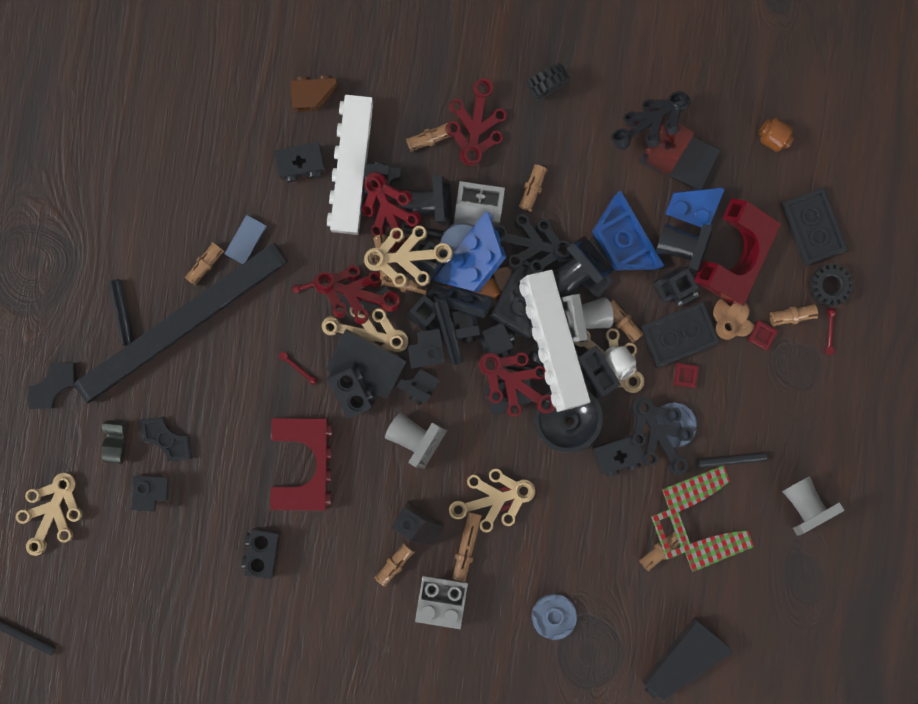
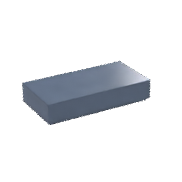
[225,215,267,264]

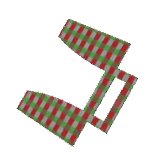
[651,466,754,572]

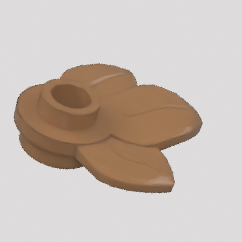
[713,299,755,340]

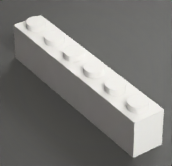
[327,95,373,235]
[519,270,590,412]

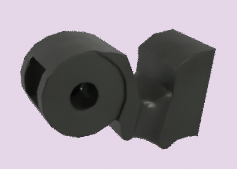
[101,420,128,464]

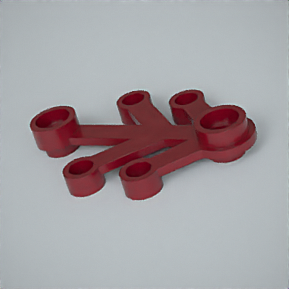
[445,78,507,166]
[362,172,421,253]
[313,265,400,324]
[479,352,556,417]

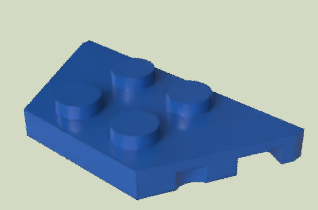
[592,191,664,270]
[434,211,506,293]

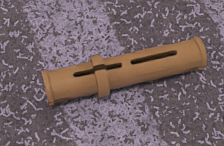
[452,512,482,582]

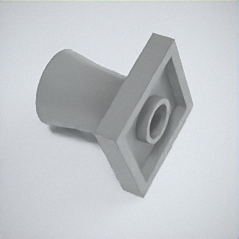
[560,294,614,342]
[385,412,448,469]
[782,476,844,536]

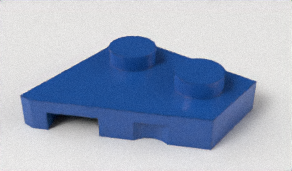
[665,187,724,228]

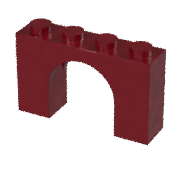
[694,198,781,306]
[270,418,333,511]

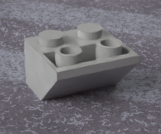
[454,181,505,226]
[415,576,468,629]

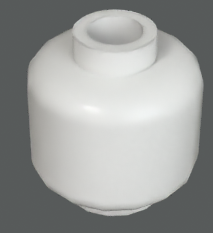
[604,346,636,380]

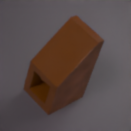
[291,75,338,112]

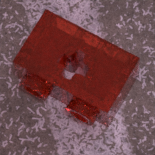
[645,122,695,175]

